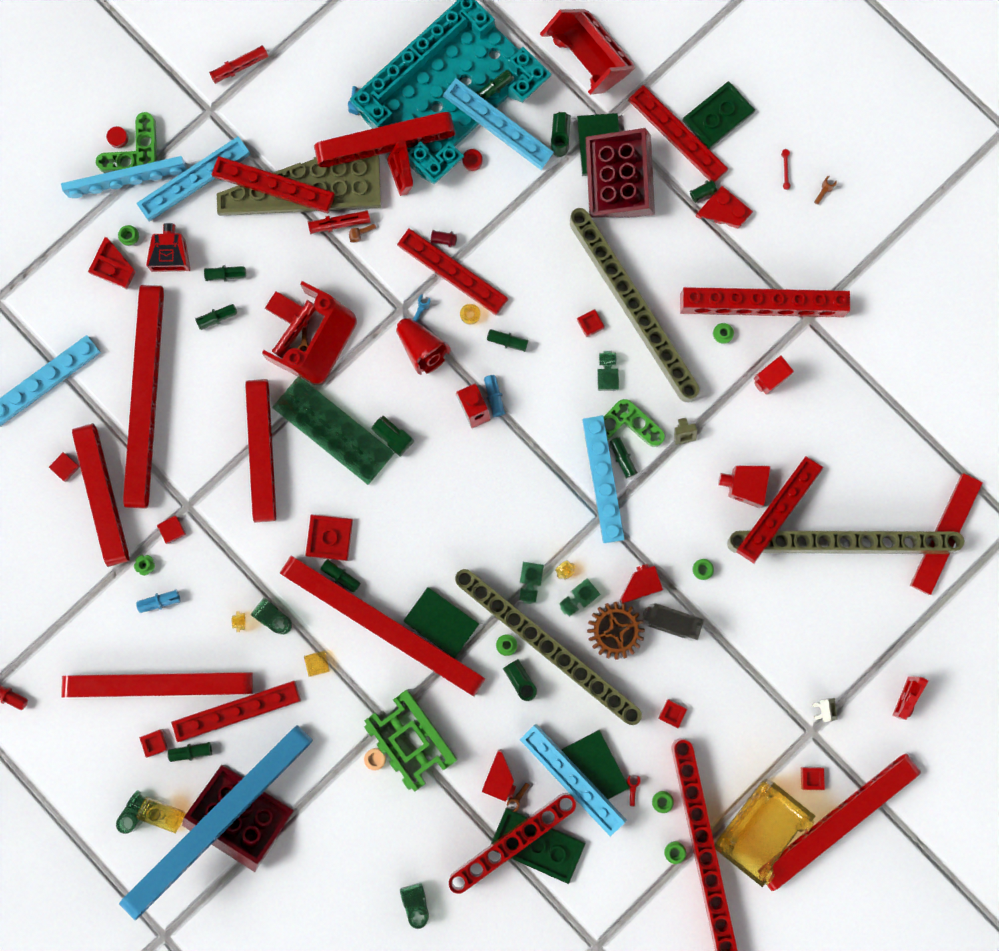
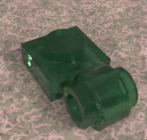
[597,351,619,391]
[519,562,544,604]
[559,578,601,617]

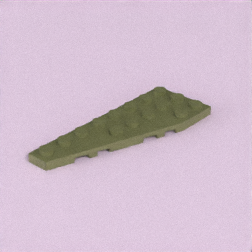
[217,155,381,216]

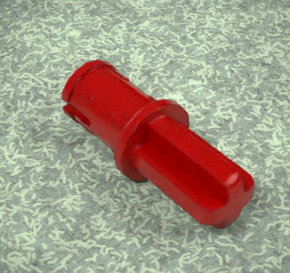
[0,685,28,710]

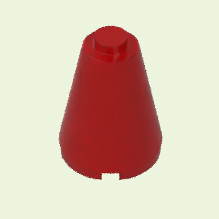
[396,318,451,375]

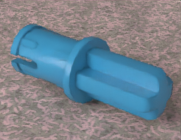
[484,375,506,417]
[136,589,181,613]

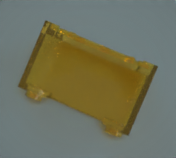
[715,779,816,887]

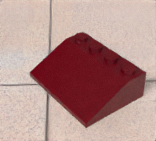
[586,128,655,217]
[182,764,294,872]

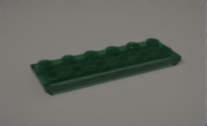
[272,376,395,485]

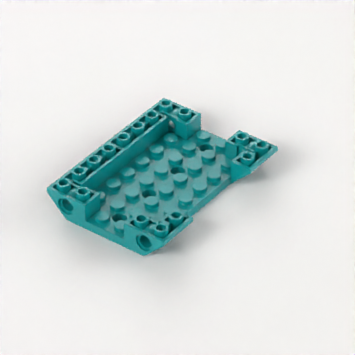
[350,0,552,184]

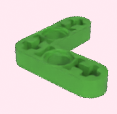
[95,112,157,173]
[604,399,665,447]

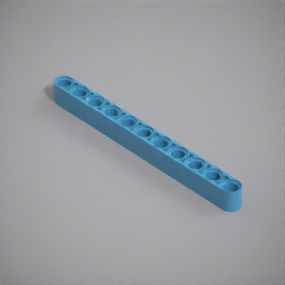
[119,725,313,921]

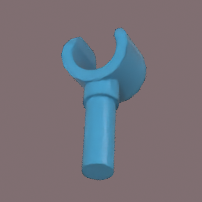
[348,86,359,115]
[413,294,430,322]

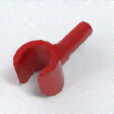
[626,776,640,806]

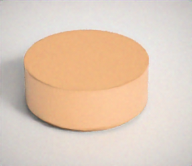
[364,748,386,770]

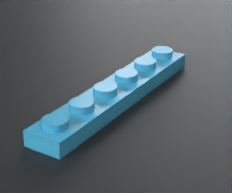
[443,78,554,170]
[136,136,251,222]
[61,156,187,198]
[0,335,101,426]
[582,415,624,543]
[520,724,627,837]

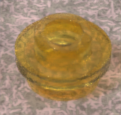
[460,304,481,325]
[555,560,576,580]
[231,611,245,632]

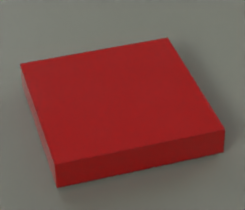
[305,515,353,561]

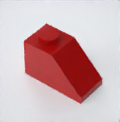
[753,355,794,394]
[619,564,663,604]
[482,750,516,802]

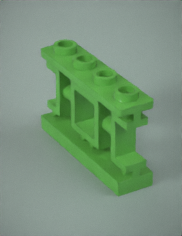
[364,689,457,792]

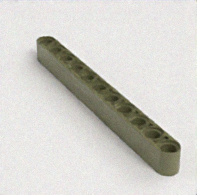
[570,208,699,403]
[727,531,965,554]
[455,569,642,725]

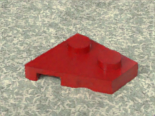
[387,140,413,196]
[696,186,753,229]
[88,237,136,289]
[892,676,929,720]

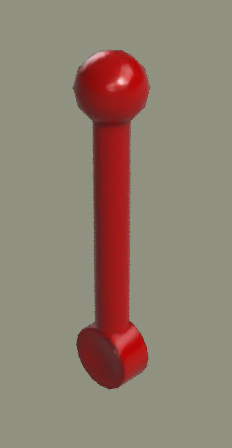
[781,149,791,190]

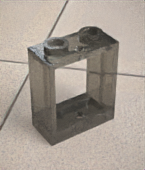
[642,603,704,641]

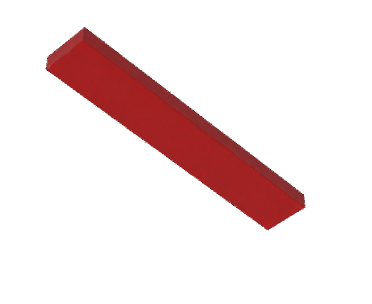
[628,85,728,183]
[211,156,335,214]
[397,228,508,316]
[736,456,823,564]
[910,473,983,595]
[171,681,301,742]

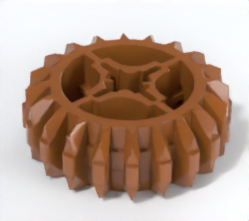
[587,602,645,660]

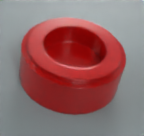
[106,126,128,148]
[462,149,483,171]

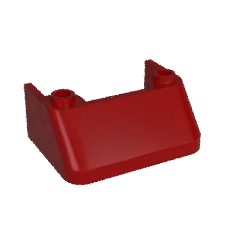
[540,9,635,95]
[262,281,357,385]

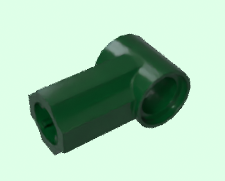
[550,112,571,157]
[371,416,414,457]
[503,659,537,701]

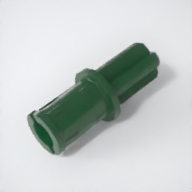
[476,69,514,100]
[204,265,246,282]
[195,304,237,330]
[487,329,529,352]
[609,437,638,479]
[320,559,361,592]
[167,742,212,762]

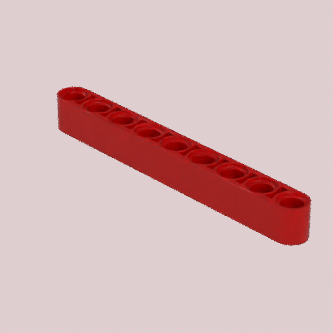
[61,672,253,698]
[757,753,921,891]

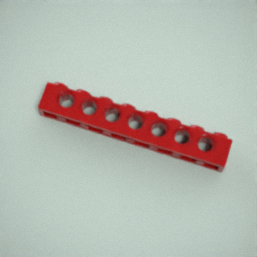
[680,287,850,317]

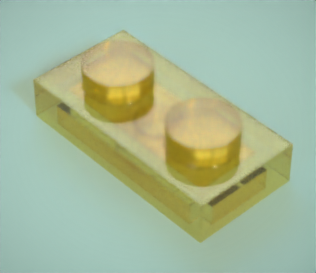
[136,797,186,834]

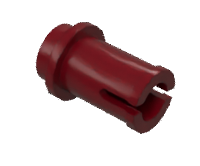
[430,230,457,248]

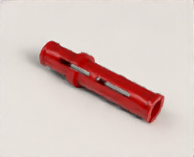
[209,45,269,84]
[308,210,371,235]
[272,300,316,358]

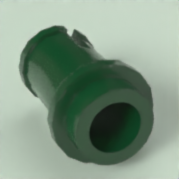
[689,180,717,203]

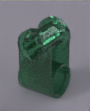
[250,598,292,635]
[116,790,156,834]
[400,883,429,929]

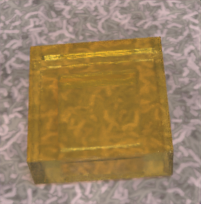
[304,651,330,677]

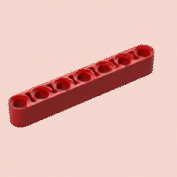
[314,112,456,168]
[245,379,276,523]
[72,423,130,567]
[449,793,576,894]

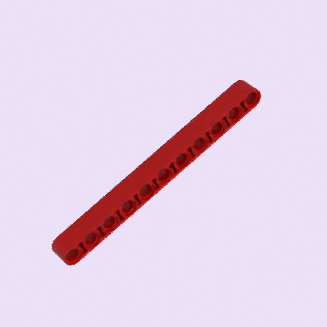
[123,285,164,509]
[279,555,486,697]
[671,739,738,951]

